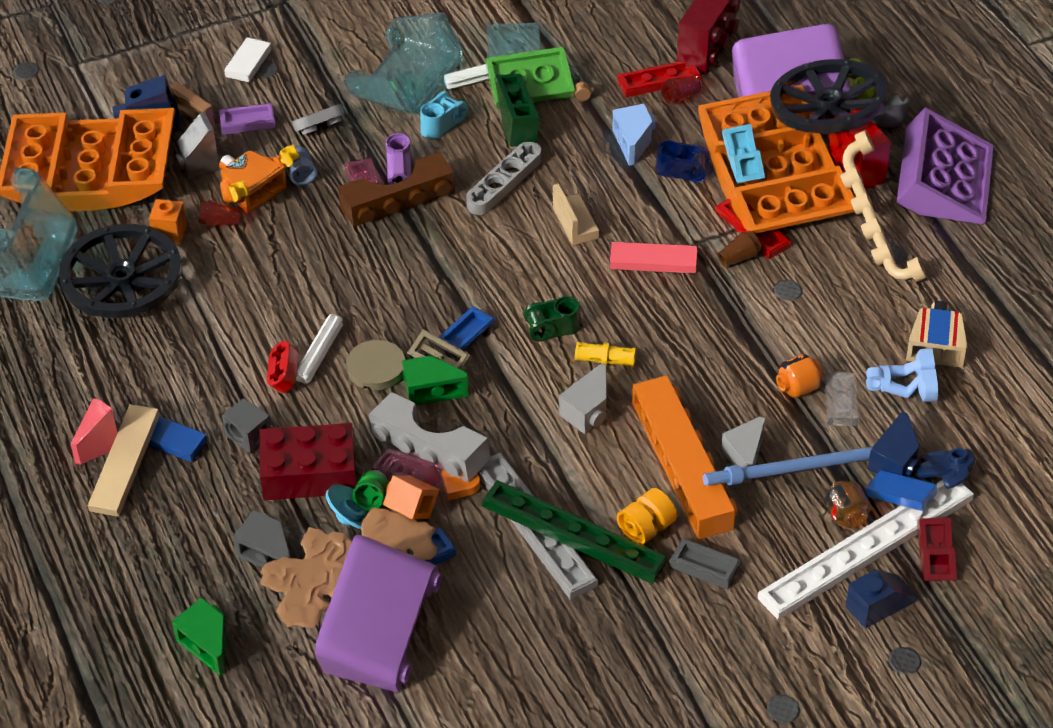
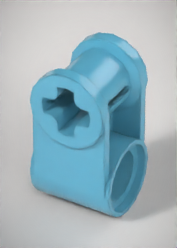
[420,91,468,139]

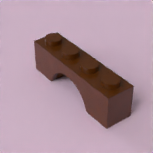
[338,152,455,227]

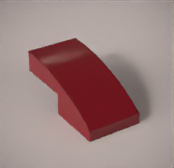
[917,518,957,581]

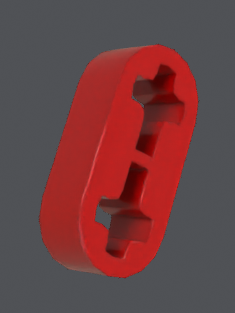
[267,341,299,393]

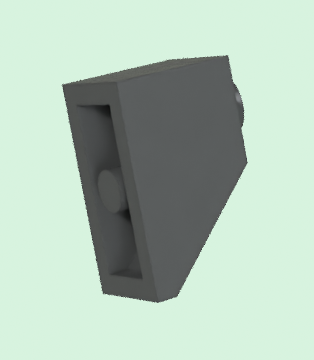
[232,510,290,567]

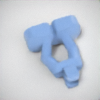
[866,348,938,402]

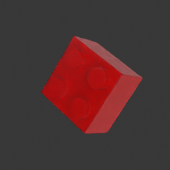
[828,108,891,190]

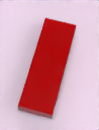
[617,61,701,98]
[716,199,791,259]

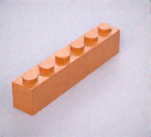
[632,375,738,540]

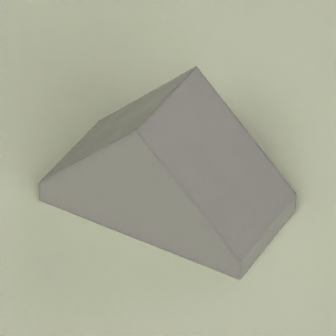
[721,417,765,484]

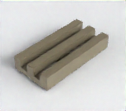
[407,329,473,371]

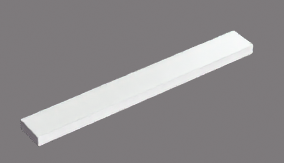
[758,480,974,620]

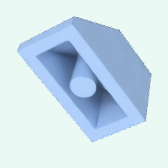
[613,104,656,166]

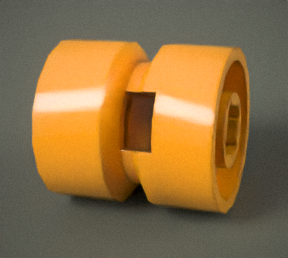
[617,488,677,545]

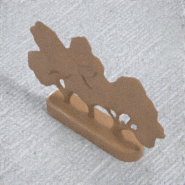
[261,508,437,628]

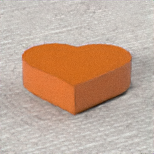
[442,469,480,500]

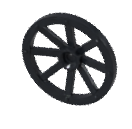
[770,59,887,133]
[59,224,182,318]

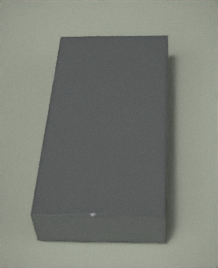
[669,538,741,590]

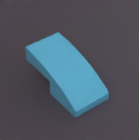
[722,124,765,183]

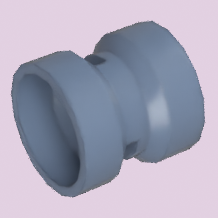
[286,147,317,185]

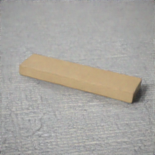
[87,404,160,517]

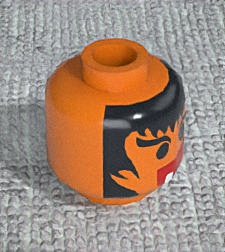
[776,354,823,398]

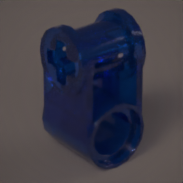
[655,140,710,182]

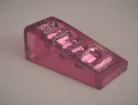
[371,448,441,488]

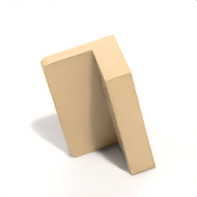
[553,184,599,245]

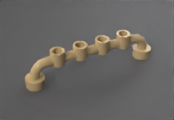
[840,130,927,282]

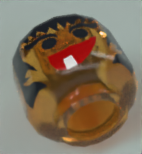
[824,481,871,529]

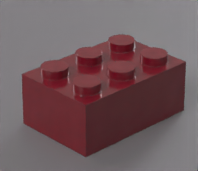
[677,0,741,73]
[259,423,356,501]

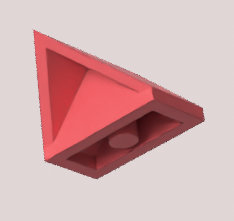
[71,398,118,464]

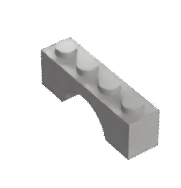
[369,392,491,482]

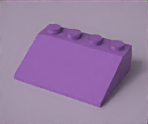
[896,107,993,224]

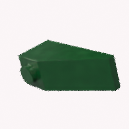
[495,74,539,147]

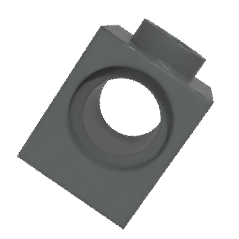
[222,398,271,453]

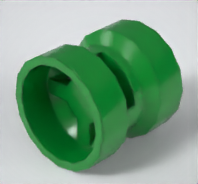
[353,470,389,511]

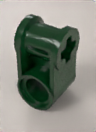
[523,296,581,342]

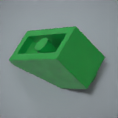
[402,356,469,406]
[172,598,227,677]

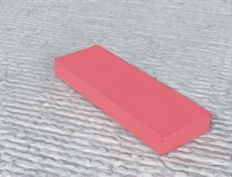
[610,242,697,273]

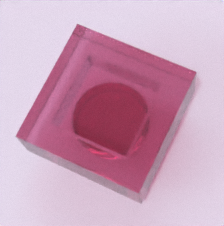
[344,158,378,184]

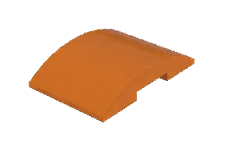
[698,84,855,234]
[0,108,175,211]

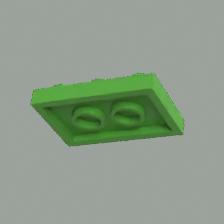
[485,47,575,108]

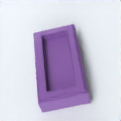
[219,103,276,135]

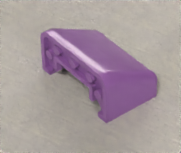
[732,24,853,100]
[315,534,442,693]

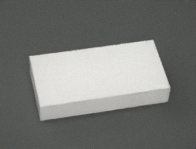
[225,37,271,82]

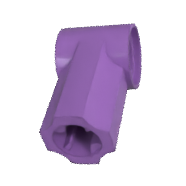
[386,133,412,185]

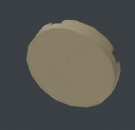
[346,340,405,390]

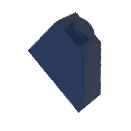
[868,411,920,478]
[846,569,918,629]

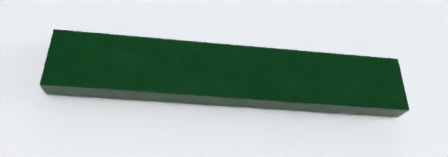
[482,480,667,584]

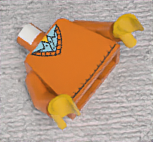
[219,145,300,214]

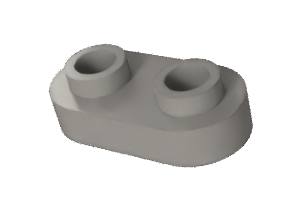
[292,103,345,135]

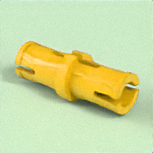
[575,341,636,367]

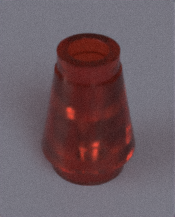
[661,75,702,105]
[199,199,241,227]

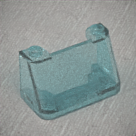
[343,12,462,114]
[0,167,77,301]

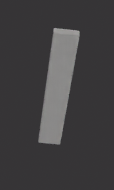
[477,452,598,600]

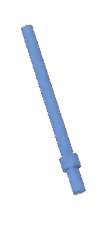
[703,447,872,486]

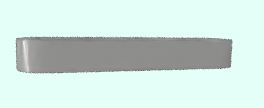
[466,142,541,215]

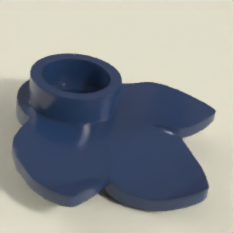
[917,448,975,489]

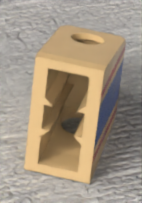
[906,301,967,368]

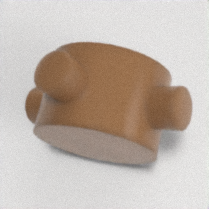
[571,81,594,101]

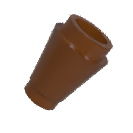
[717,231,762,268]

